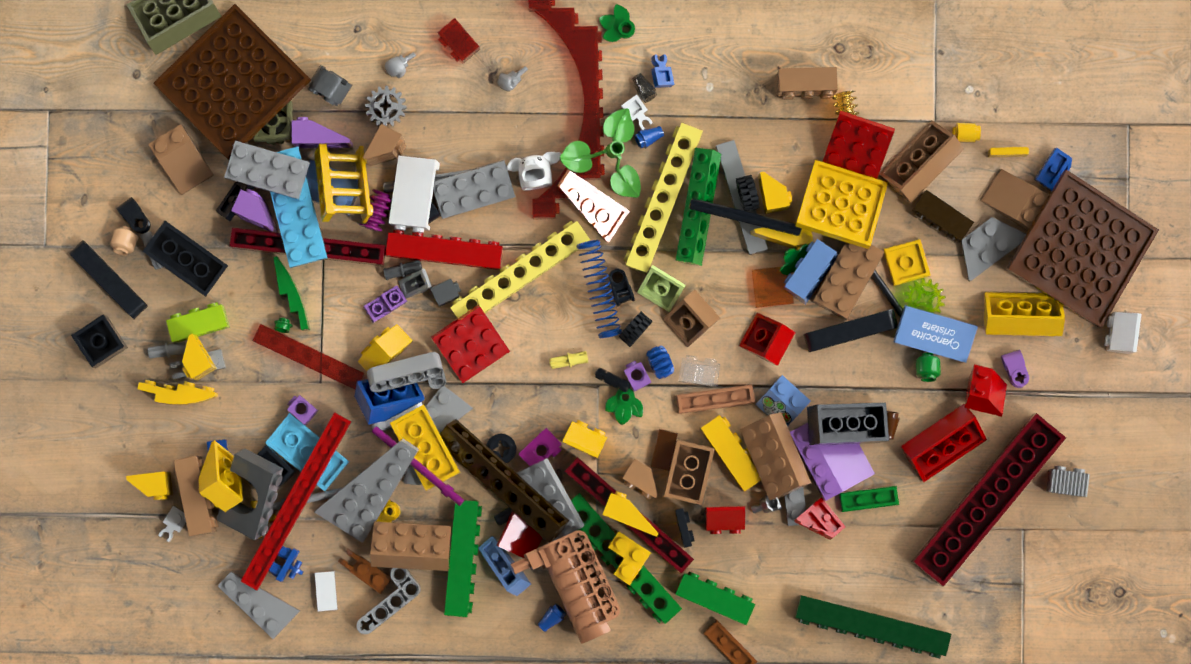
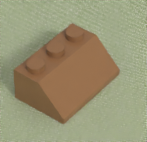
[363,124,407,166]

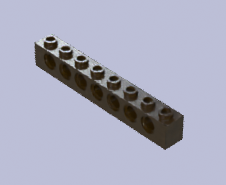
[440,419,569,543]

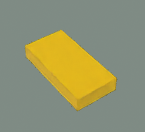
[988,147,1029,158]

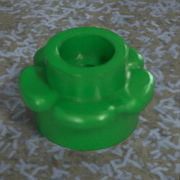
[274,318,293,333]

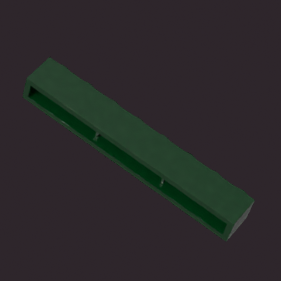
[795,595,952,659]

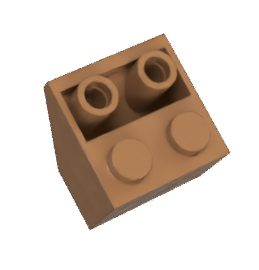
[622,458,657,500]

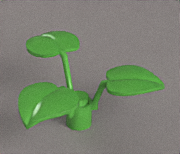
[560,108,641,198]

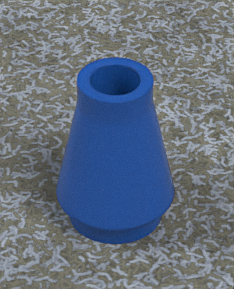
[634,126,664,149]
[538,604,566,632]

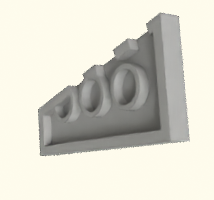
[426,386,473,433]

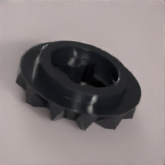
[486,434,516,463]

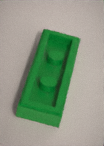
[839,486,899,512]

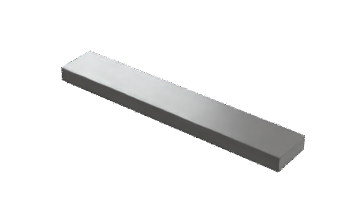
[716,140,768,255]

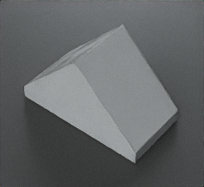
[398,269,432,299]

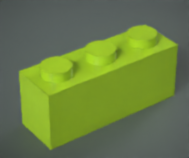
[166,302,230,343]

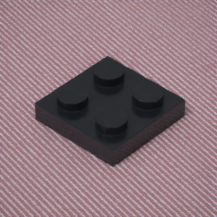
[675,508,695,548]

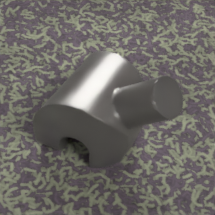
[751,495,782,514]

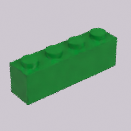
[675,571,756,626]

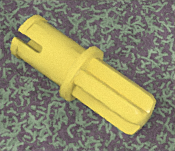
[549,351,588,369]

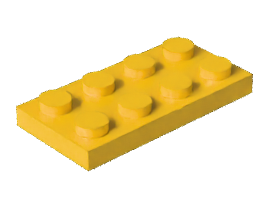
[390,404,460,491]

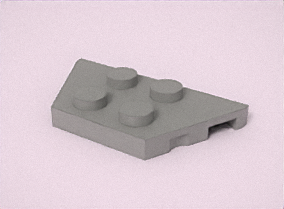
[961,217,1026,281]

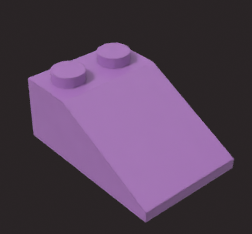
[292,117,353,148]

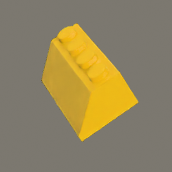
[984,292,1065,336]

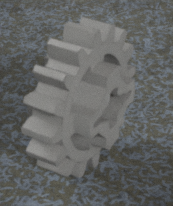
[365,86,407,127]

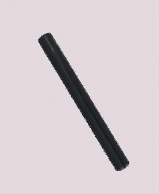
[689,198,802,236]

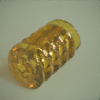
[832,91,860,121]

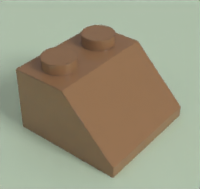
[663,290,720,347]

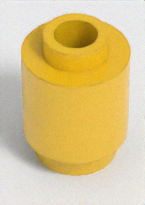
[952,123,981,142]

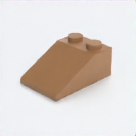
[148,124,214,195]
[981,169,1049,231]

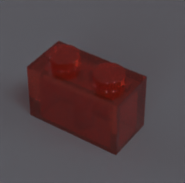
[437,18,480,64]

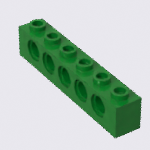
[675,148,722,266]

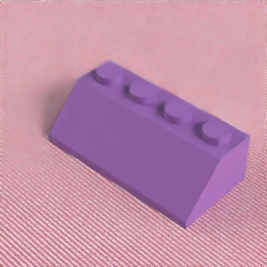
[231,189,277,233]

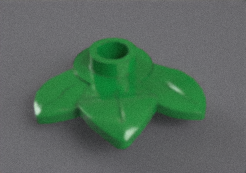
[599,4,635,42]
[780,244,808,275]
[605,388,643,425]

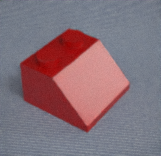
[739,313,796,366]
[964,364,1007,417]
[705,506,745,534]

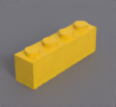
[700,415,761,492]

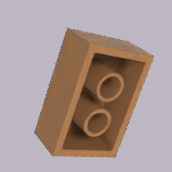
[777,67,838,100]
[664,440,715,505]

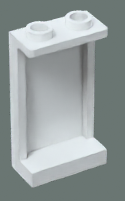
[389,156,440,233]

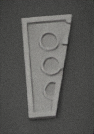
[218,572,300,639]

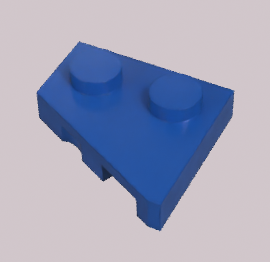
[1034,148,1072,191]

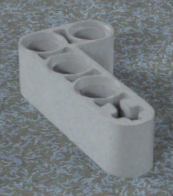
[367,352,446,392]
[357,568,421,634]

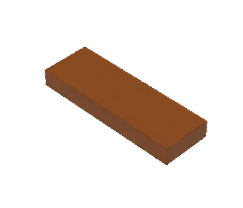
[703,620,758,664]

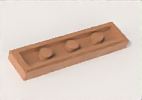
[676,384,755,414]

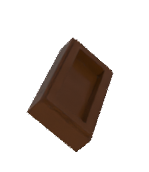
[651,429,678,471]

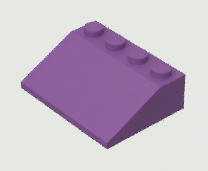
[790,423,875,501]

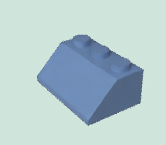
[306,160,359,216]
[784,239,837,305]

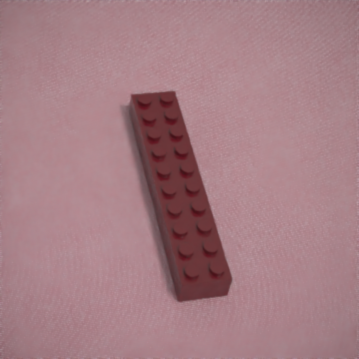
[911,413,1066,587]

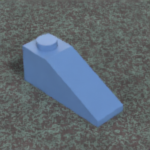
[478,536,531,596]

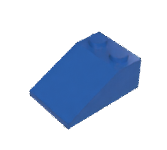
[354,379,425,425]

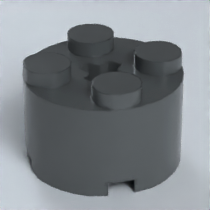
[308,65,353,106]

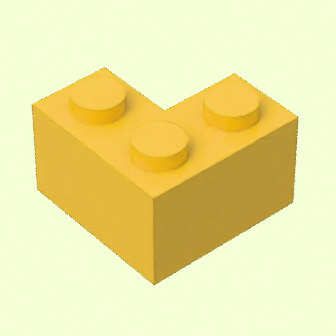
[358,324,413,371]
[608,531,651,585]

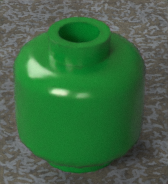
[916,352,941,382]

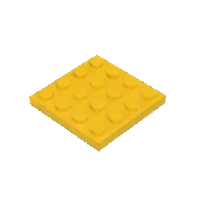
[796,160,888,249]

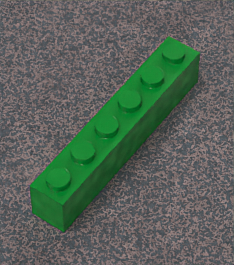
[444,500,482,617]

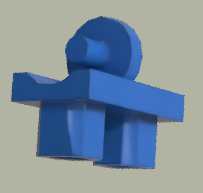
[269,546,304,582]

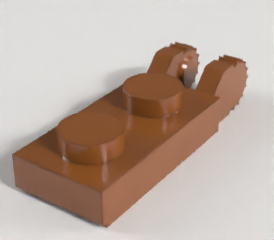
[338,548,392,594]

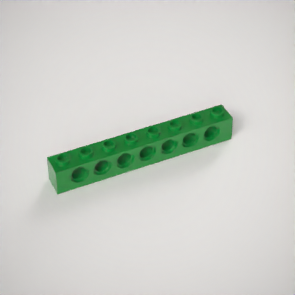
[571,493,682,624]

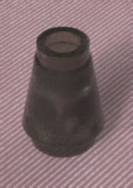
[632,73,657,103]

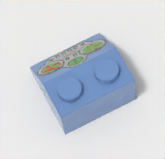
[755,375,811,427]

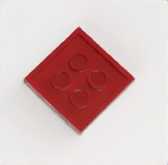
[822,110,895,179]
[431,304,510,383]

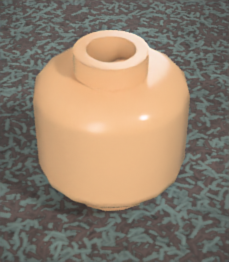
[110,226,138,256]

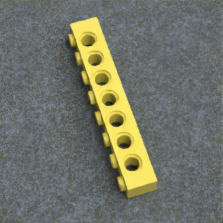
[624,123,703,275]
[450,221,590,318]

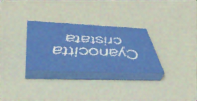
[893,305,978,363]

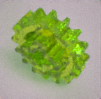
[903,278,946,313]

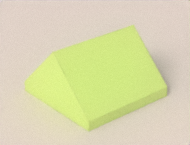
[637,265,686,312]

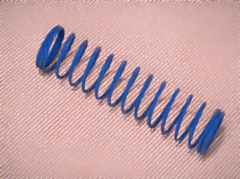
[576,240,622,338]

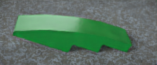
[273,256,310,331]

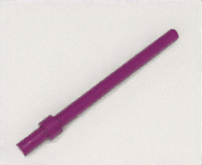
[372,426,465,506]

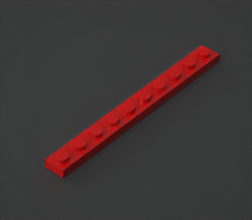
[241,412,352,591]

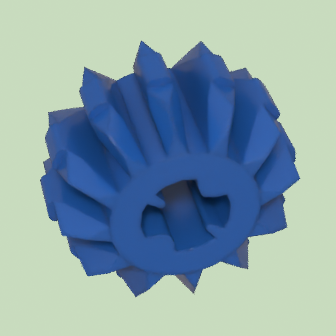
[646,345,674,379]

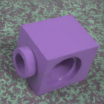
[624,361,651,392]
[287,395,319,425]

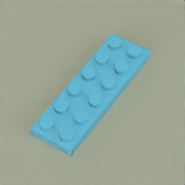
[270,146,328,268]

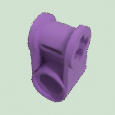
[1001,349,1029,388]

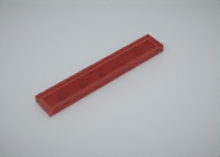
[252,324,365,390]

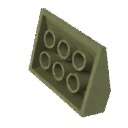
[126,0,222,55]

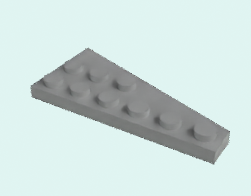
[314,439,419,543]

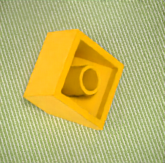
[758,172,792,214]
[182,334,217,381]
[562,420,607,459]
[126,471,173,500]

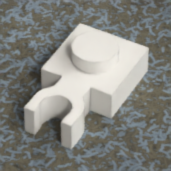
[621,95,653,130]
[158,506,186,542]

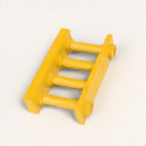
[314,144,373,223]

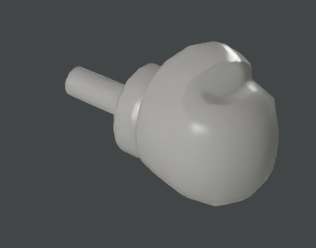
[385,52,416,78]
[498,66,528,92]

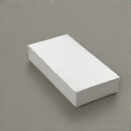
[315,571,338,611]

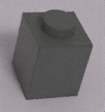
[430,279,461,307]

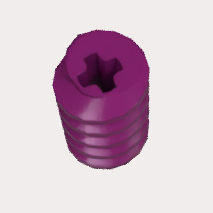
[359,189,392,231]

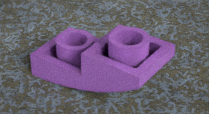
[363,286,407,323]

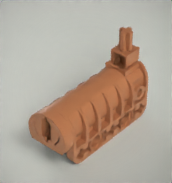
[510,530,620,644]

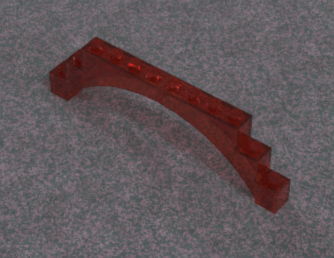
[528,0,605,220]

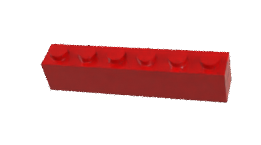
[386,230,503,270]

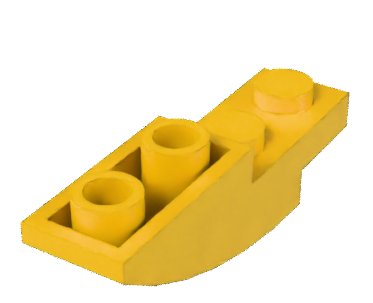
[137,380,218,405]

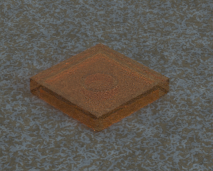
[751,267,794,308]

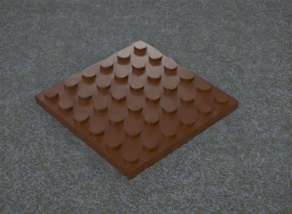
[153,4,311,160]
[1006,170,1159,328]

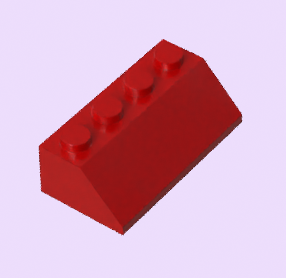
[901,404,987,482]

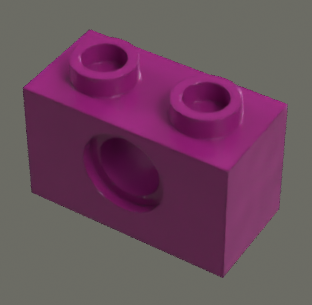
[519,428,562,466]

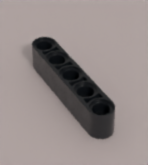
[69,240,148,319]
[803,309,898,353]

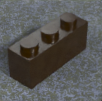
[912,190,974,243]

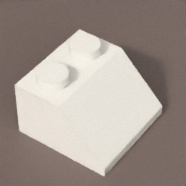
[1105,312,1141,354]

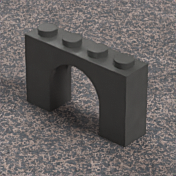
[217,449,283,540]

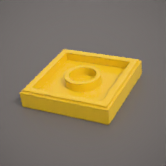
[883,239,931,286]

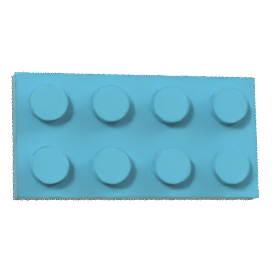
[265,413,350,491]

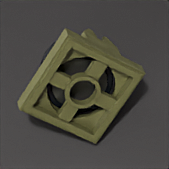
[254,101,293,145]

